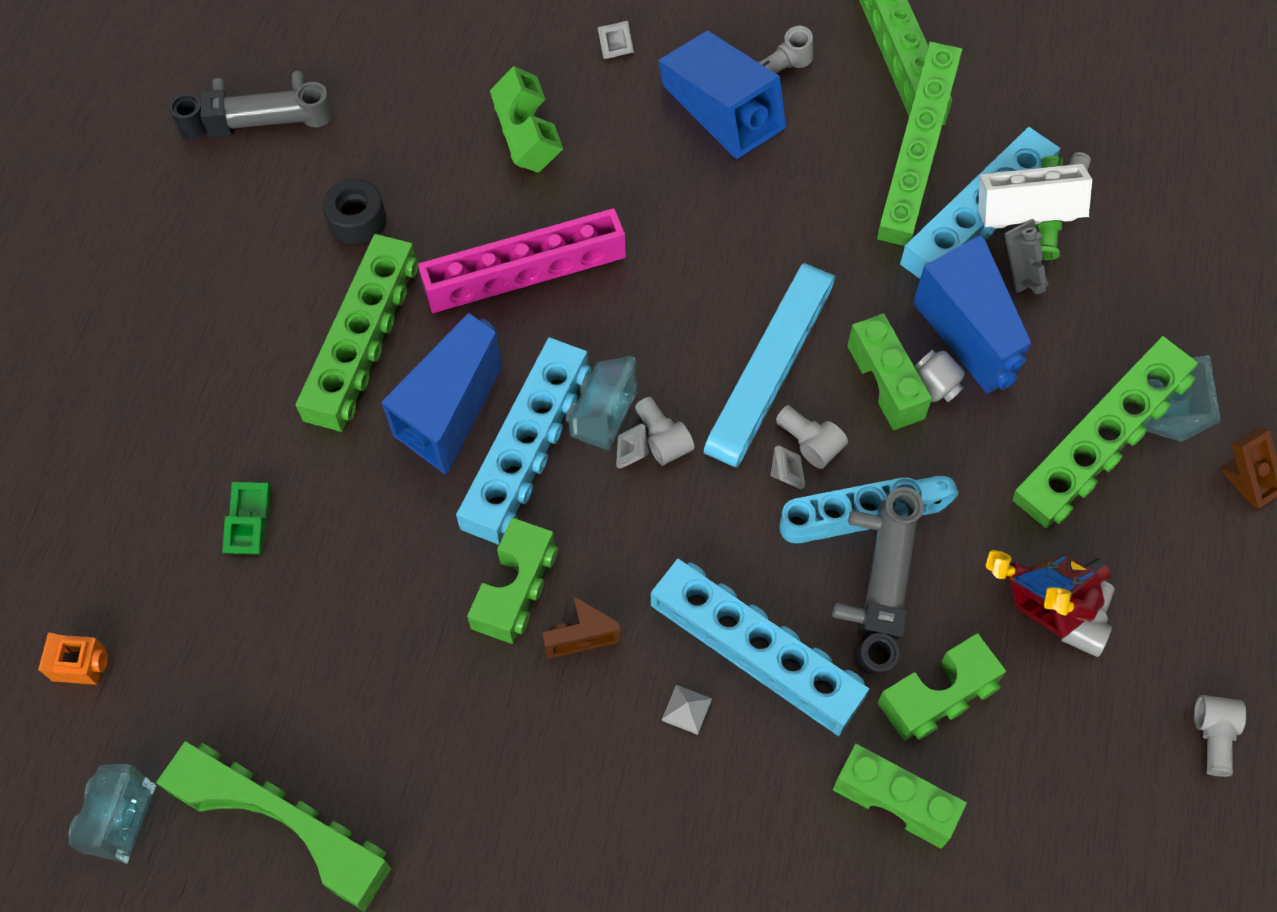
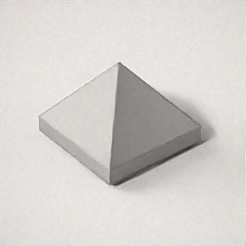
[597,21,634,59]
[616,424,649,469]
[770,446,805,489]
[662,685,712,735]

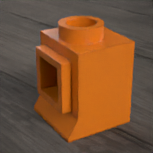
[38,633,108,685]

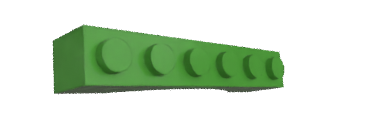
[156,741,392,912]

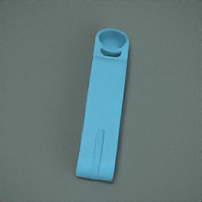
[779,476,958,543]

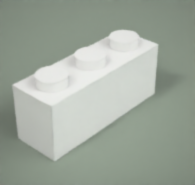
[978,164,1092,228]

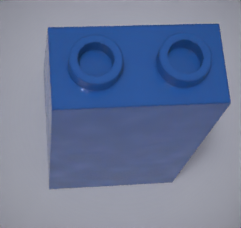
[658,30,786,159]
[913,235,1031,394]
[381,313,502,475]

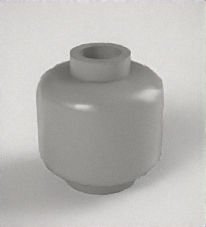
[914,350,965,402]

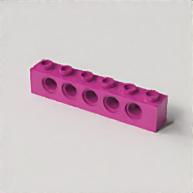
[418,208,626,313]

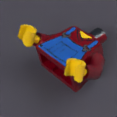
[986,550,1110,638]

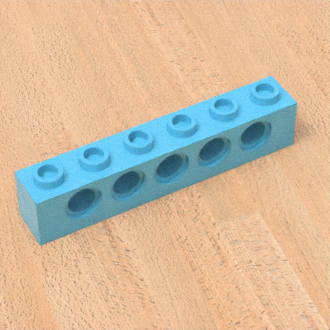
[900,127,1061,279]
[456,337,591,545]
[651,559,869,736]

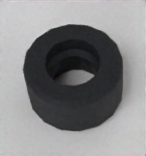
[322,179,387,244]

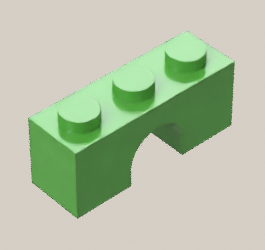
[490,66,563,173]
[847,313,932,431]
[467,518,558,644]
[877,633,1006,742]
[833,744,967,849]

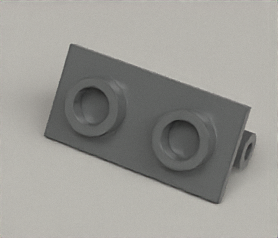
[1005,219,1049,294]

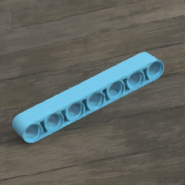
[704,263,836,468]

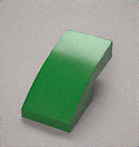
[222,482,272,555]

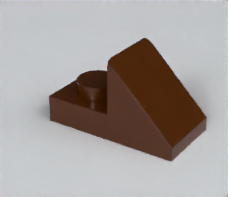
[1220,427,1277,509]
[542,597,621,659]

